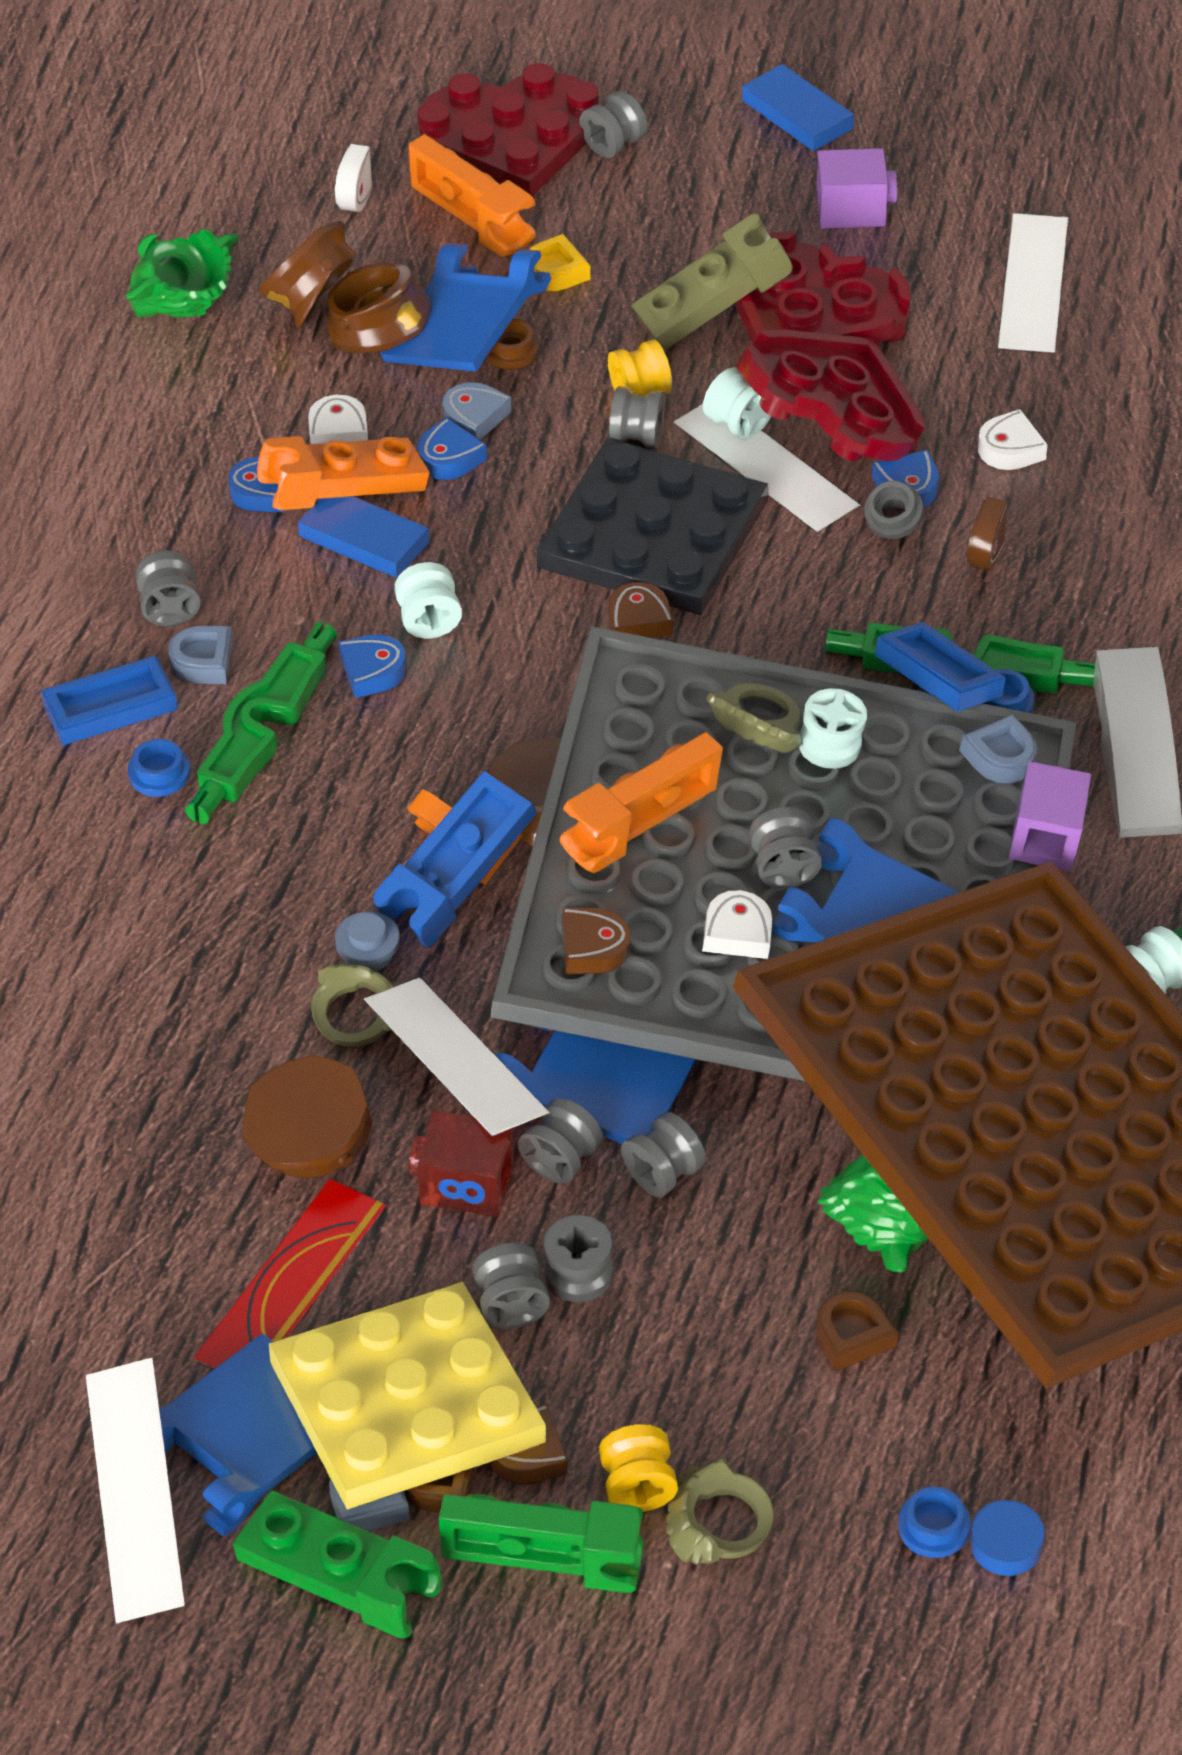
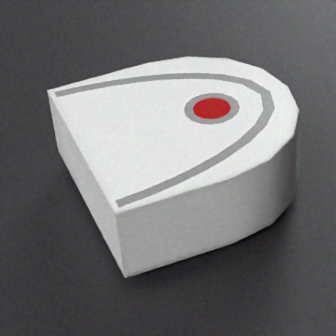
[335,144,372,212]
[308,395,368,444]
[978,409,1047,470]
[703,890,772,959]

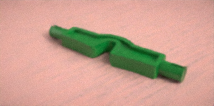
[185,621,337,825]
[826,623,1095,694]

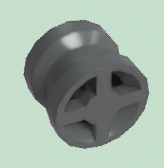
[580,90,647,158]
[609,386,666,449]
[135,550,200,627]
[749,807,822,888]
[518,1098,603,1184]
[621,1112,706,1197]
[544,1215,613,1303]
[472,1243,550,1329]

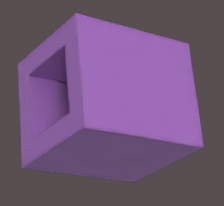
[816,148,897,229]
[1008,761,1091,871]

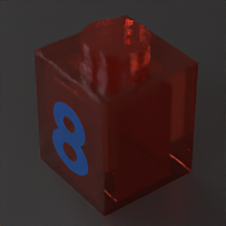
[409,1111,514,1217]

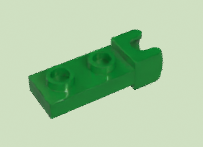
[233,1490,442,1638]
[439,1494,644,1593]

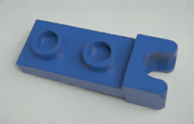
[373,771,537,948]

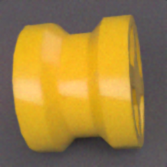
[608,339,672,395]
[599,1424,678,1512]

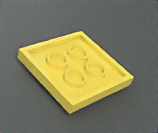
[269,1282,546,1510]

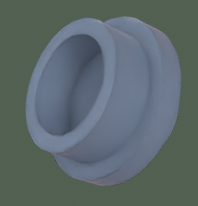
[335,912,400,971]

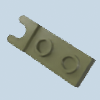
[631,214,793,351]

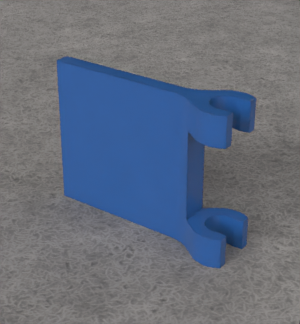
[380,243,551,372]
[771,818,960,943]
[495,1026,698,1144]
[159,1333,317,1537]

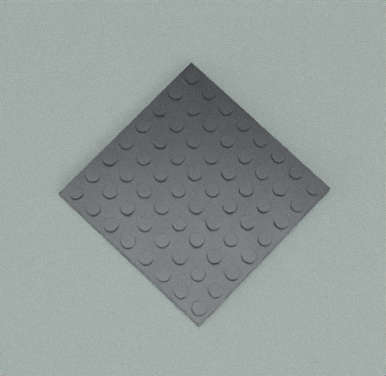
[491,626,1077,1081]

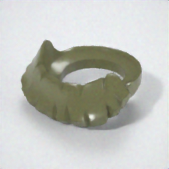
[706,683,801,753]
[311,963,398,1047]
[666,1457,774,1565]

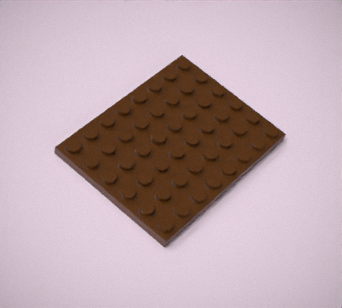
[732,861,1182,1389]

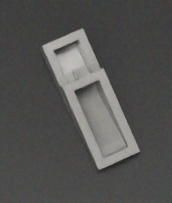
[1093,647,1182,838]

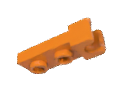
[409,134,536,257]
[257,436,430,510]
[559,732,723,873]

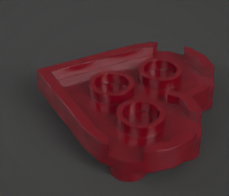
[417,63,599,196]
[734,231,911,344]
[737,329,925,461]

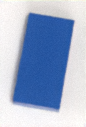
[742,64,854,152]
[298,496,429,578]
[875,622,1006,712]
[41,655,178,746]

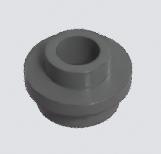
[864,481,924,539]

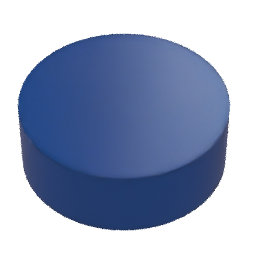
[970,1500,1044,1576]

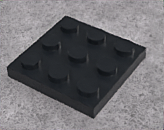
[537,438,768,615]

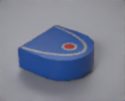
[417,418,487,480]
[872,450,939,510]
[228,457,285,512]
[338,634,406,698]

